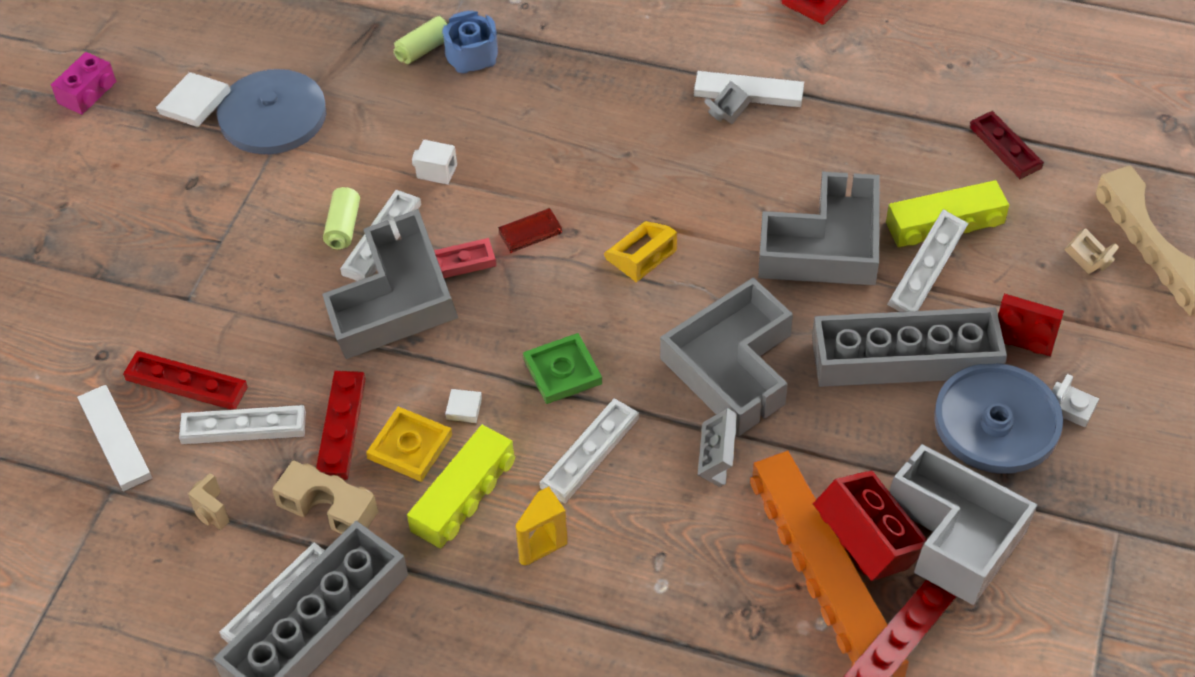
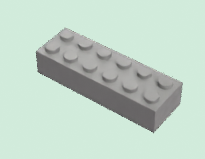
[812,307,1007,387]
[213,520,408,677]

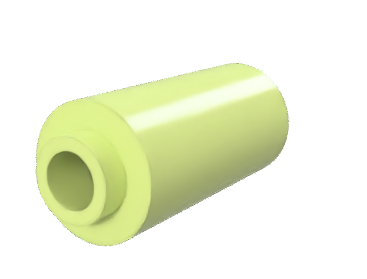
[393,16,447,64]
[323,187,360,250]

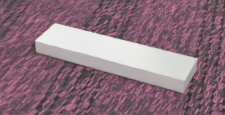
[694,71,804,107]
[340,190,421,281]
[887,209,969,312]
[77,385,152,491]
[540,398,639,504]
[179,405,306,444]
[220,543,325,643]

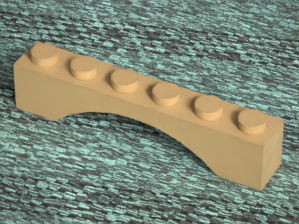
[1096,165,1195,316]

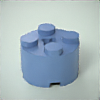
[443,11,498,74]

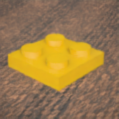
[366,406,452,482]

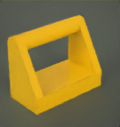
[604,221,677,283]
[515,487,568,566]

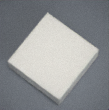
[445,389,482,423]

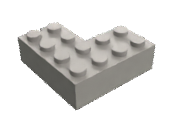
[758,172,880,285]
[322,209,458,359]
[660,278,793,437]
[889,444,1038,606]

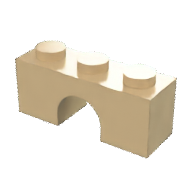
[272,460,378,534]

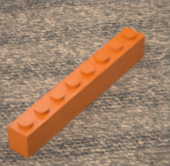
[750,451,909,677]

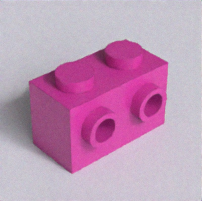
[51,52,116,115]

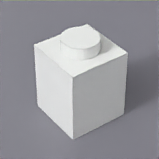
[412,140,457,184]

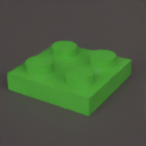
[523,333,602,404]

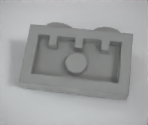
[698,408,737,487]

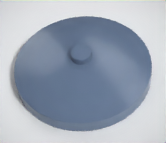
[217,69,326,154]
[934,363,1063,474]

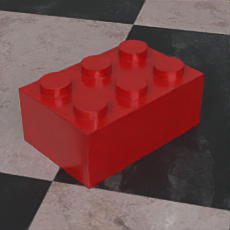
[812,470,927,581]

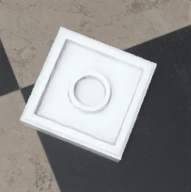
[156,72,231,127]

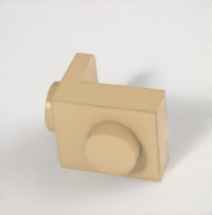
[1064,228,1119,274]
[188,473,230,530]

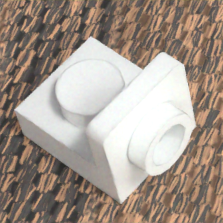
[1052,374,1099,427]

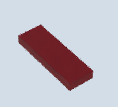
[969,110,1044,179]

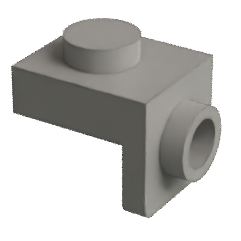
[704,81,753,124]

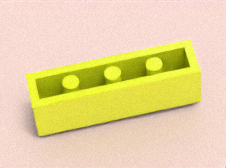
[886,180,1009,247]
[407,424,515,549]

